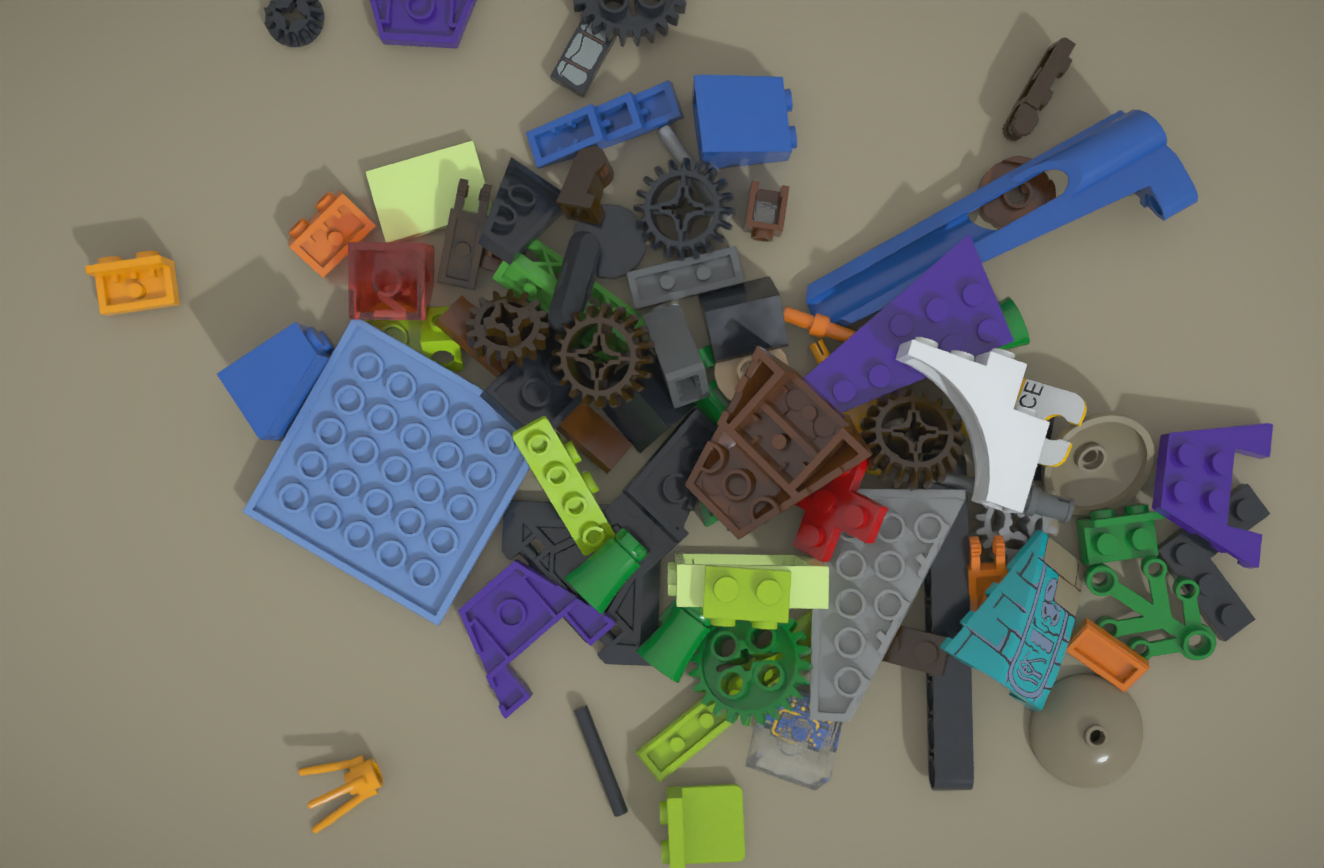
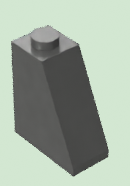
[642,303,710,409]

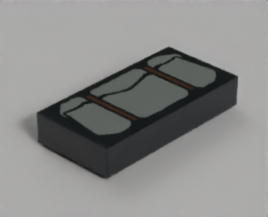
[550,21,617,98]

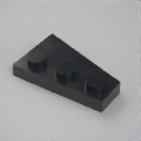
[478,157,563,265]
[622,407,717,543]

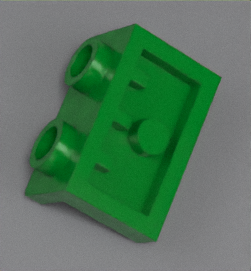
[1076,504,1164,565]

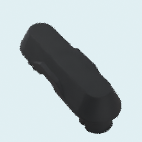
[548,231,601,333]

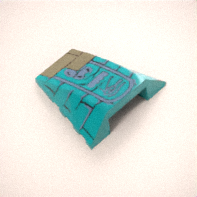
[939,530,1085,712]

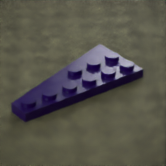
[804,234,1014,413]

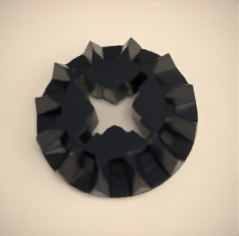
[264,0,325,47]

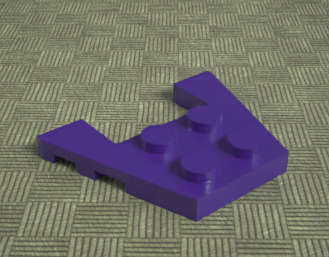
[370,0,477,49]
[1152,423,1273,569]
[458,559,617,719]

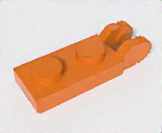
[967,535,1008,612]

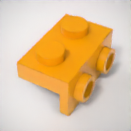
[85,251,180,316]

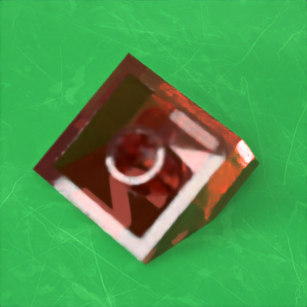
[348,242,434,320]

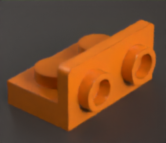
[287,189,376,278]

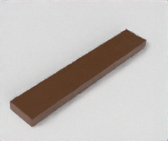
[435,295,633,474]

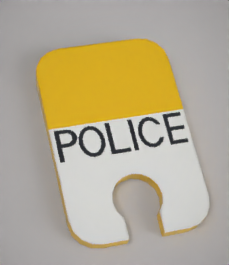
[961,378,1087,467]

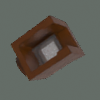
[743,181,790,242]

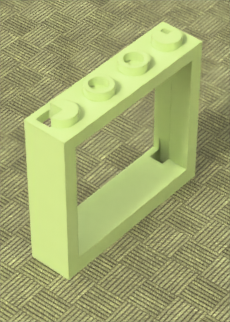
[667,553,829,609]

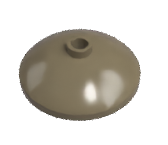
[1041,412,1155,516]
[1029,673,1143,788]

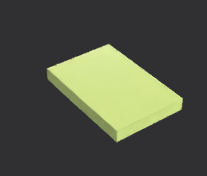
[366,141,492,245]

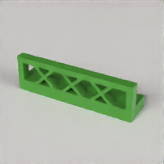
[492,239,645,361]

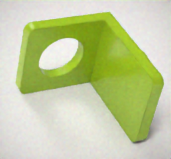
[420,306,464,372]

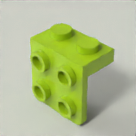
[700,565,791,629]
[659,784,745,868]

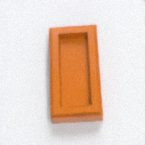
[1066,617,1150,692]

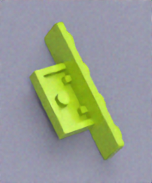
[512,416,616,556]

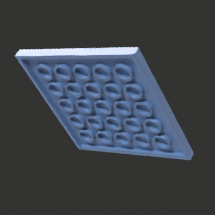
[243,315,530,626]

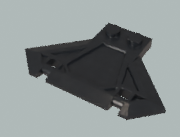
[502,493,689,666]

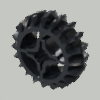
[633,158,736,261]

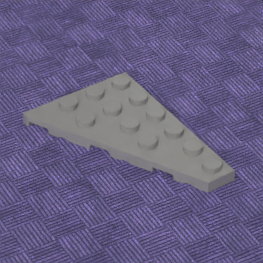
[810,489,966,722]

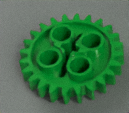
[689,618,813,727]

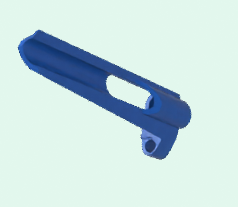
[806,110,1198,327]

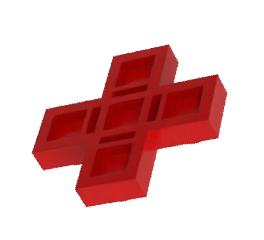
[792,456,888,562]

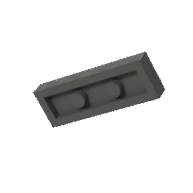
[626,246,744,311]

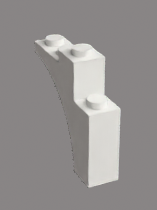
[895,337,1050,513]

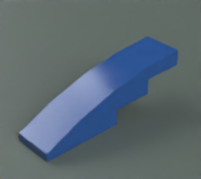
[526,80,684,169]

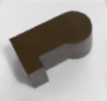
[556,146,614,225]

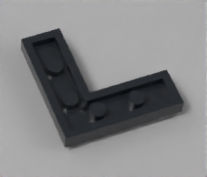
[1157,483,1270,642]

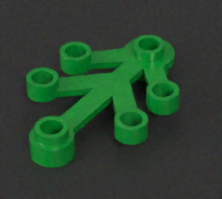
[1084,555,1216,660]

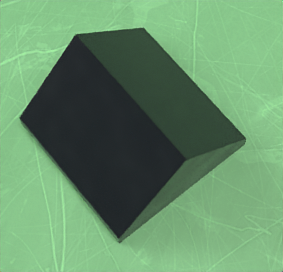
[698,276,788,363]
[602,349,696,453]

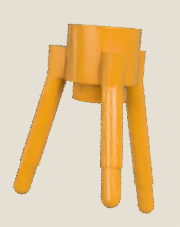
[298,755,383,833]

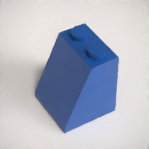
[692,75,797,171]
[217,322,335,441]

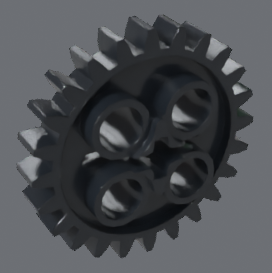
[573,0,687,47]

